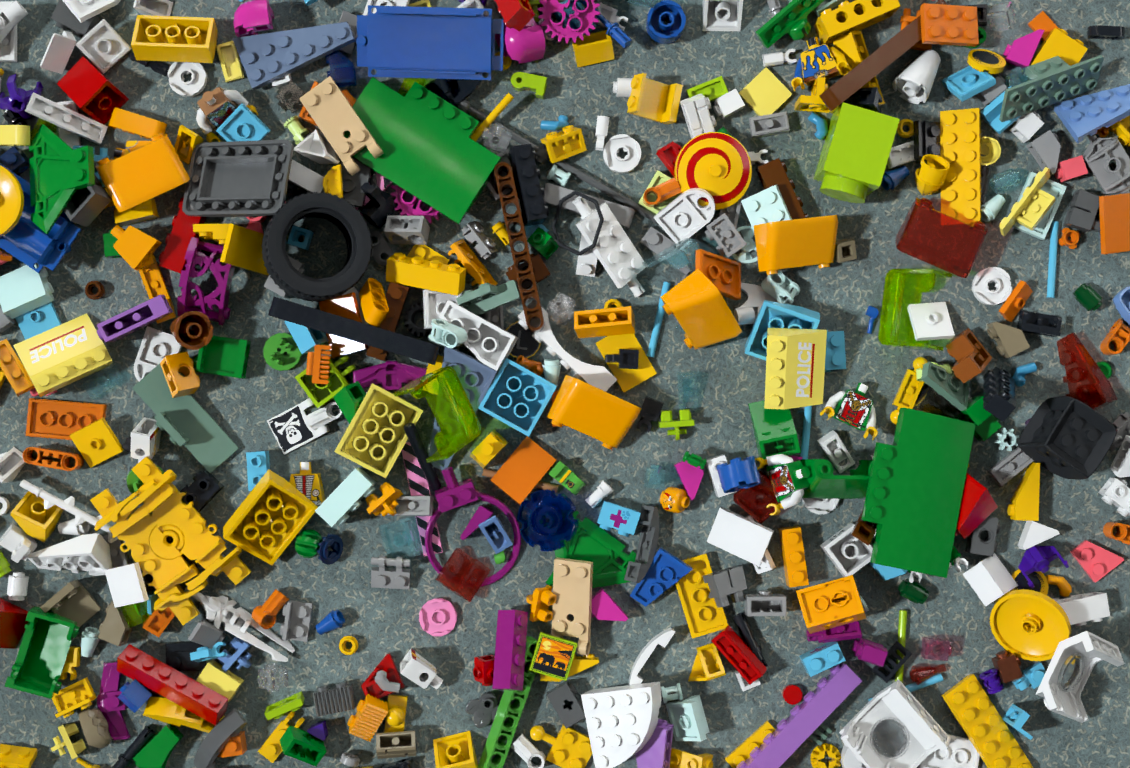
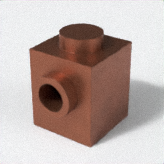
[991,651,1023,683]

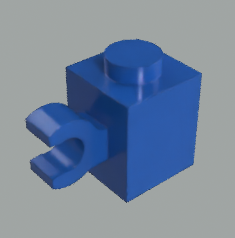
[118,679,152,713]

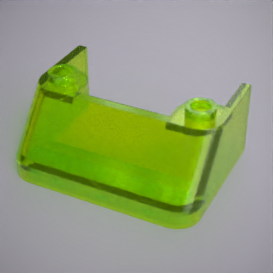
[878,269,952,351]
[394,366,481,463]

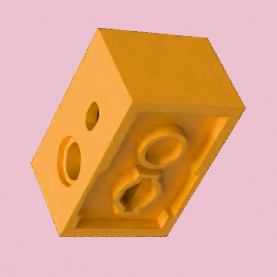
[796,575,866,634]

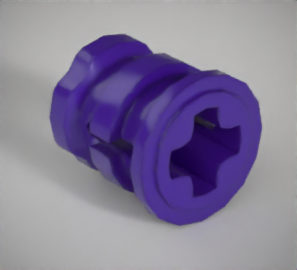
[979,669,1004,694]

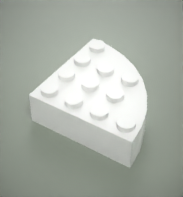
[581,682,662,768]

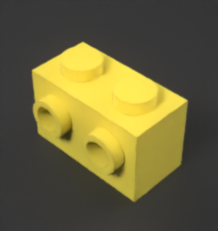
[196,659,244,702]

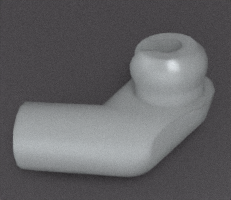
[375,670,401,693]

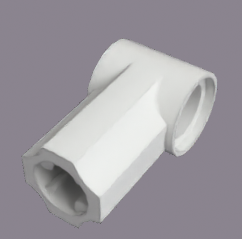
[306,402,344,430]
[510,734,546,768]

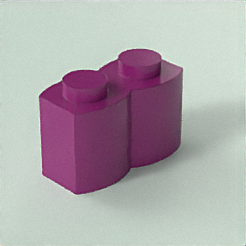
[852,638,888,667]

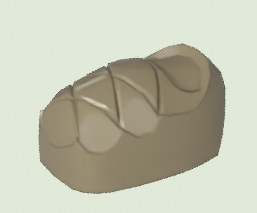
[79,708,113,749]

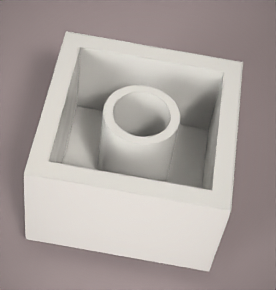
[820,523,873,577]

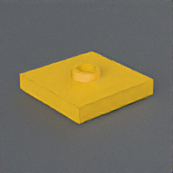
[69,417,123,468]

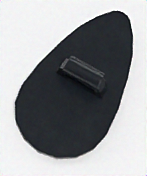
[424,79,482,106]

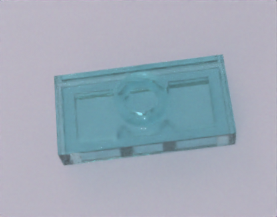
[82,363,126,400]

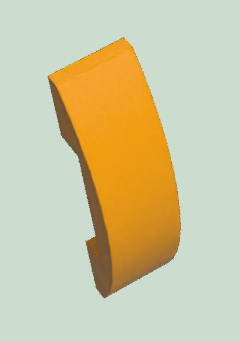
[139,254,176,324]

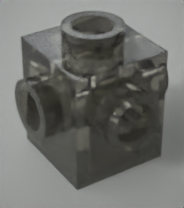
[275,80,306,113]

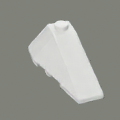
[439,300,518,371]
[27,533,112,576]

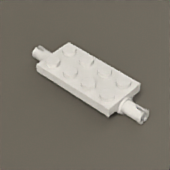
[572,196,647,297]

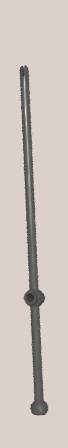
[456,99,719,255]

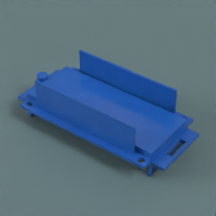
[356,5,504,80]
[0,163,82,273]

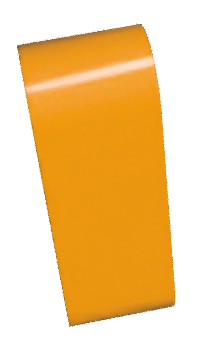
[108,107,167,140]
[358,278,389,327]

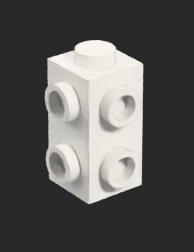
[1098,477,1130,517]

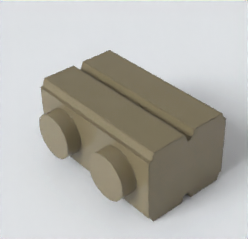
[376,731,417,759]

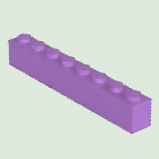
[736,663,862,768]

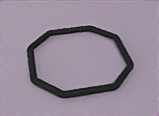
[552,191,604,256]

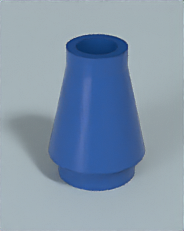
[881,166,910,190]
[315,610,345,635]

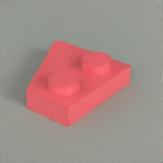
[1070,540,1124,583]

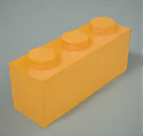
[574,306,635,338]
[778,526,809,588]

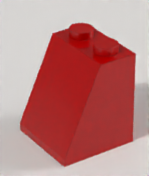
[57,56,129,125]
[955,473,998,539]
[0,598,29,649]

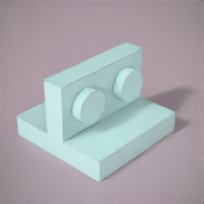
[666,695,710,742]

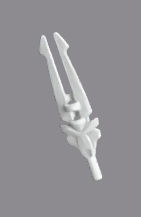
[184,586,295,662]

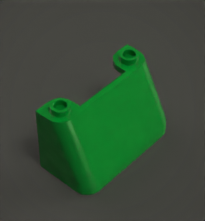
[796,459,873,499]
[5,606,80,699]

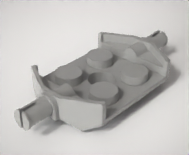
[1083,134,1130,194]

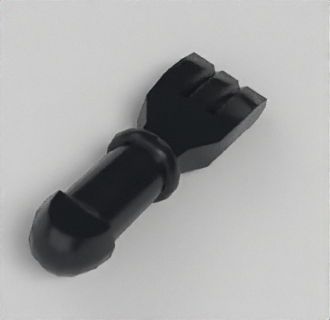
[129,53,170,76]

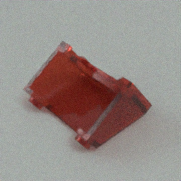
[895,198,988,278]

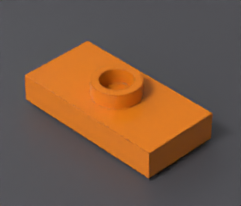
[999,280,1033,322]

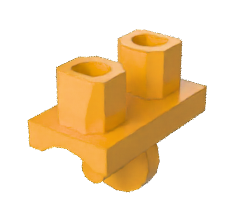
[365,482,403,517]
[526,585,557,622]

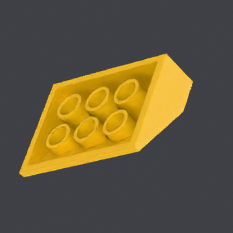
[223,469,318,565]

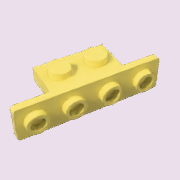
[999,167,1056,236]

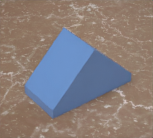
[478,515,513,554]

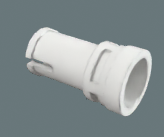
[585,480,614,509]

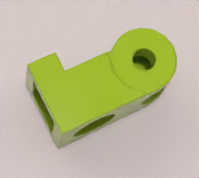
[511,72,548,99]

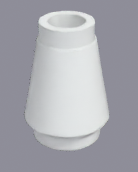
[58,518,89,536]

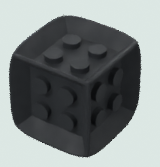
[1018,396,1117,480]

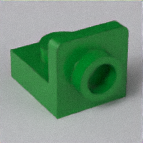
[527,227,559,260]

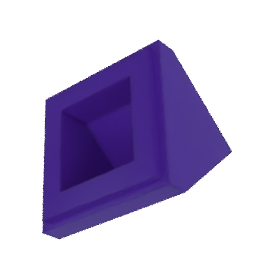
[307,720,328,741]

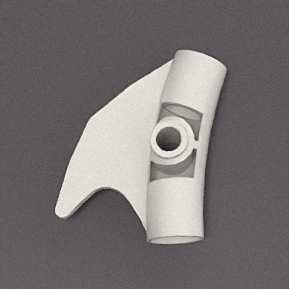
[0,0,28,44]
[734,283,779,325]

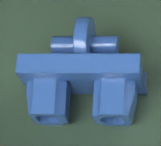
[217,636,252,672]

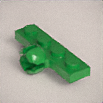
[755,0,824,49]

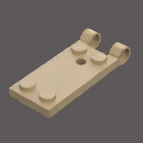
[299,76,384,176]
[552,557,593,656]

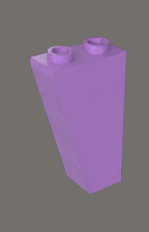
[97,294,173,343]
[635,719,674,768]

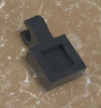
[605,349,639,369]

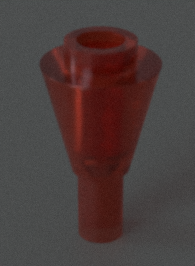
[909,664,946,685]

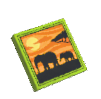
[529,632,578,681]

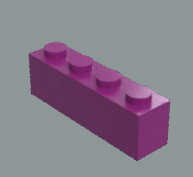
[492,610,528,691]

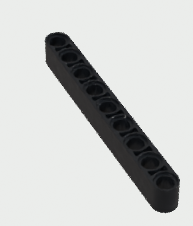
[268,297,440,365]

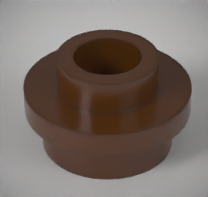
[85,281,105,300]

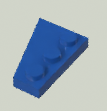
[630,547,693,607]

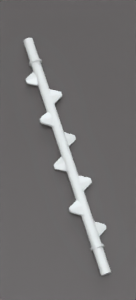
[19,479,118,543]

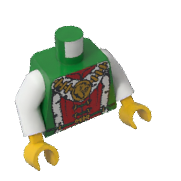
[820,383,878,440]
[755,454,810,515]

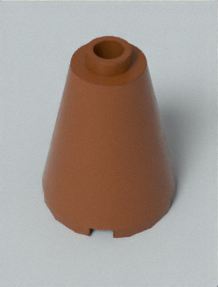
[170,311,213,350]

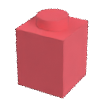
[1054,155,1088,183]

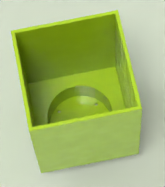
[814,102,900,203]

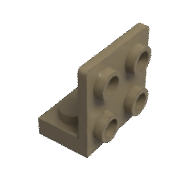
[40,579,101,627]

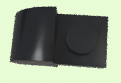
[360,182,394,229]

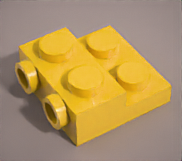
[193,223,232,246]

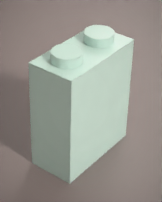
[0,263,54,319]

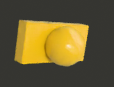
[384,694,408,733]

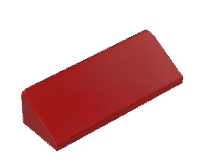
[711,625,767,685]

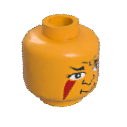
[660,487,690,513]

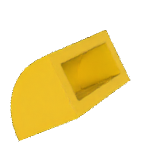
[571,30,614,68]
[114,199,159,226]

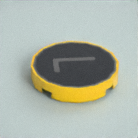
[506,321,541,358]

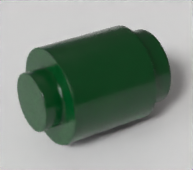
[1073,283,1102,311]
[898,578,929,604]

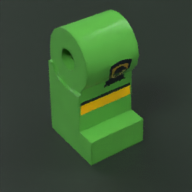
[548,460,585,495]

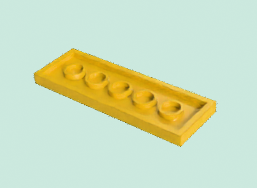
[940,108,981,226]
[941,674,1033,768]

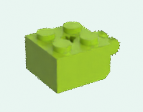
[295,355,356,409]

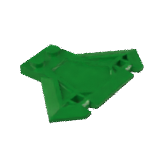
[29,124,95,234]
[545,509,636,588]

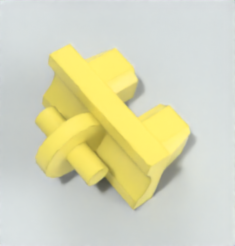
[51,723,87,759]

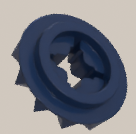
[317,534,343,565]

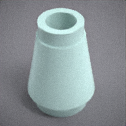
[981,194,1006,222]
[542,359,561,386]
[80,627,100,657]

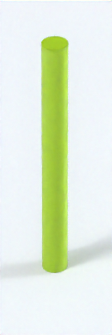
[895,610,907,683]

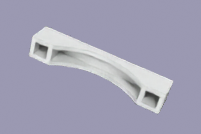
[518,300,617,392]

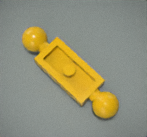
[890,357,928,425]

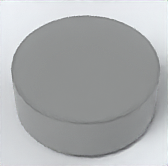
[340,752,360,767]

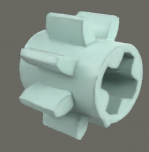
[994,428,1019,451]

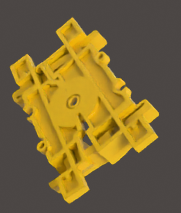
[90,456,252,625]

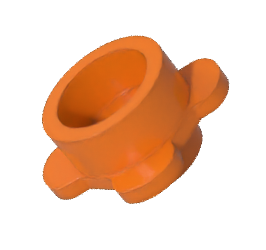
[1058,228,1080,249]

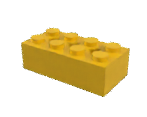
[131,15,218,63]

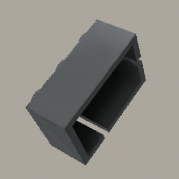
[64,174,112,227]

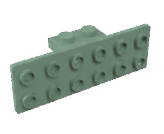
[999,55,1104,122]
[133,364,239,473]

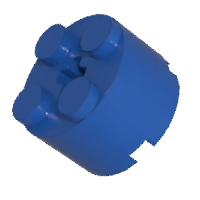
[646,0,686,44]
[716,456,761,493]

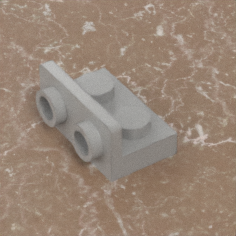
[705,213,747,258]
[280,600,313,642]

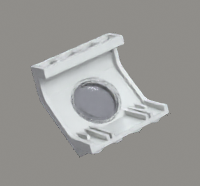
[1036,631,1125,723]
[839,679,951,768]

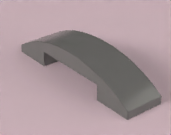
[624,505,659,583]
[194,708,247,768]

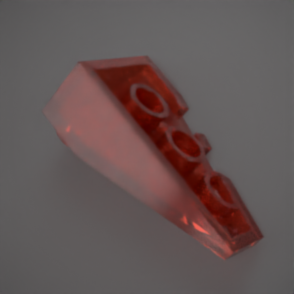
[1057,332,1118,410]

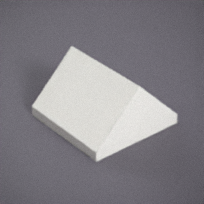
[702,0,743,31]
[963,553,1018,607]

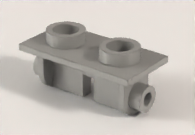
[462,221,498,260]
[1110,412,1130,452]

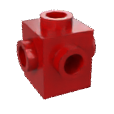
[473,654,495,686]

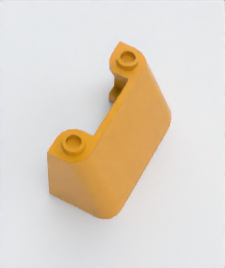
[95,133,190,212]
[754,215,838,275]
[660,269,742,350]
[547,375,642,450]

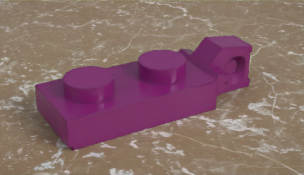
[806,621,862,643]

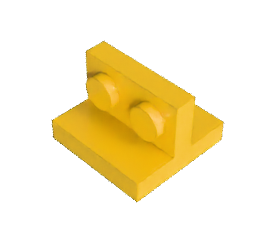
[794,77,838,114]

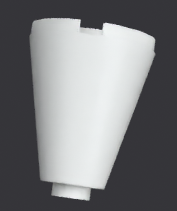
[892,50,941,104]

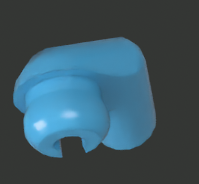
[808,112,828,140]
[540,115,569,131]
[1012,362,1037,387]

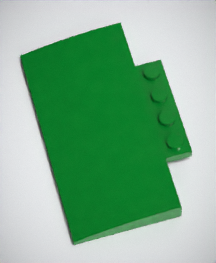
[344,77,501,225]
[861,408,976,578]

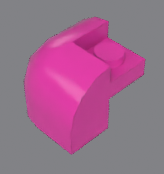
[233,0,274,37]
[495,17,546,63]

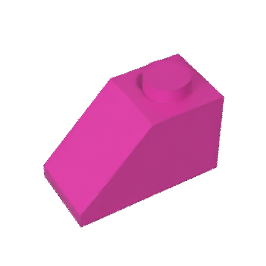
[1003,29,1044,69]
[674,460,705,500]
[591,588,628,621]

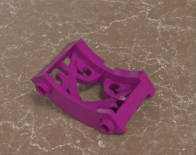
[177,237,237,326]

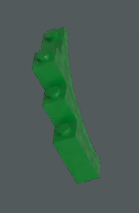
[133,724,184,768]

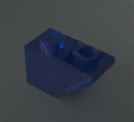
[325,50,357,87]

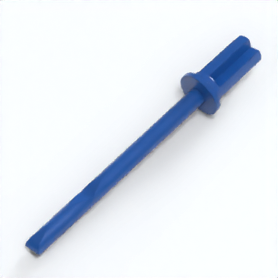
[579,0,632,49]

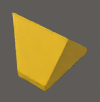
[688,643,726,682]

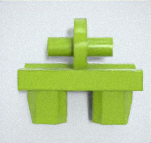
[658,409,695,440]

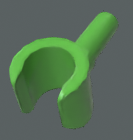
[494,550,506,564]

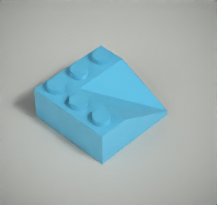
[744,300,820,361]
[478,358,557,437]

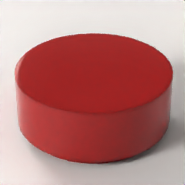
[782,684,802,705]

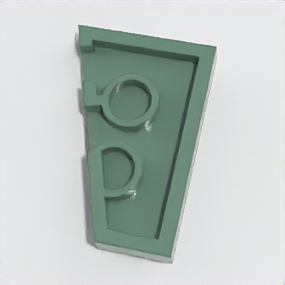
[921,362,970,411]

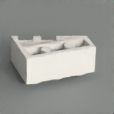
[1053,592,1110,626]

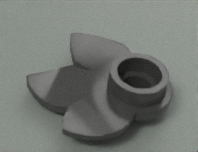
[465,692,499,728]

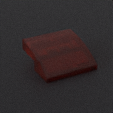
[435,548,490,602]

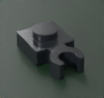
[637,396,664,433]

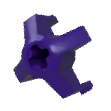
[0,74,43,119]
[1018,545,1069,588]

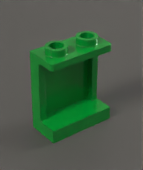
[194,336,251,379]

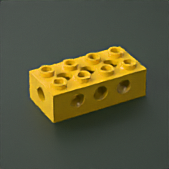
[814,0,900,45]

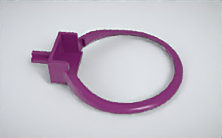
[425,467,521,588]

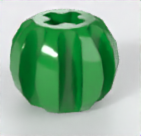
[295,530,323,558]

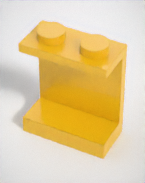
[627,73,683,124]

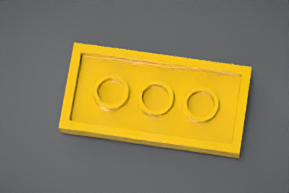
[675,553,728,639]

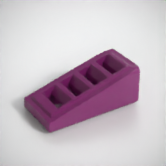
[460,505,494,540]

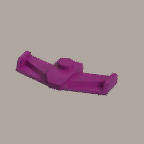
[353,361,427,390]
[97,661,131,740]

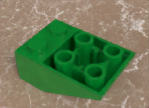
[748,400,801,459]

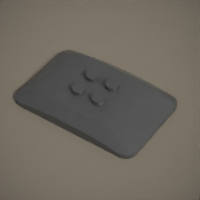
[182,139,294,217]

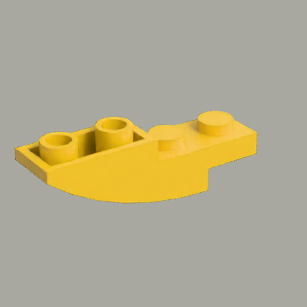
[143,697,225,733]

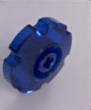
[517,489,578,552]

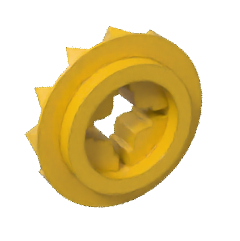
[810,743,841,768]

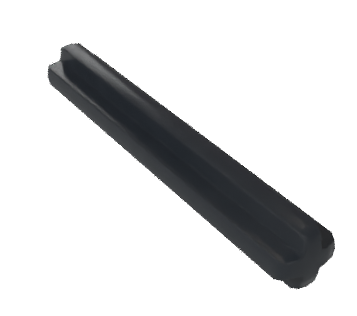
[403,422,441,491]

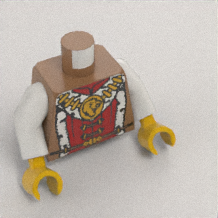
[196,87,258,142]

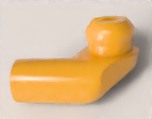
[1046,574,1072,597]

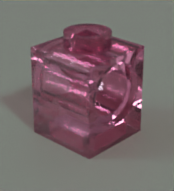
[921,637,952,661]

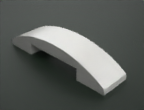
[628,627,675,685]

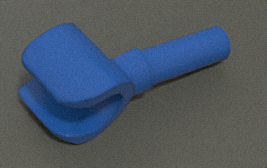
[865,306,879,334]

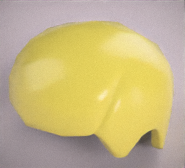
[981,136,1001,166]

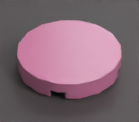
[419,598,457,637]

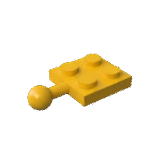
[530,724,592,768]

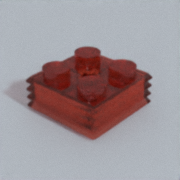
[733,470,781,524]

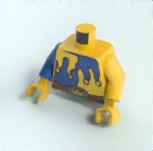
[791,37,851,91]

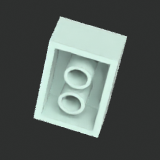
[315,467,377,527]

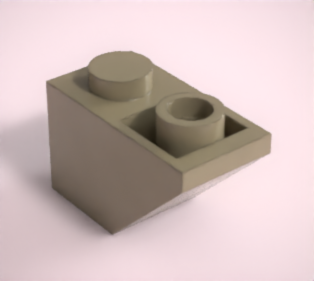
[987,322,1030,358]
[98,601,133,646]

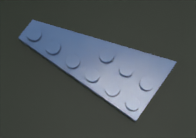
[1054,84,1130,144]

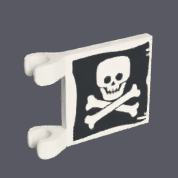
[267,398,330,455]

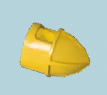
[915,154,950,196]

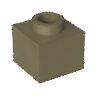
[834,238,857,263]

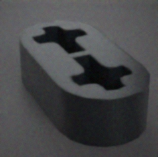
[1087,25,1125,40]

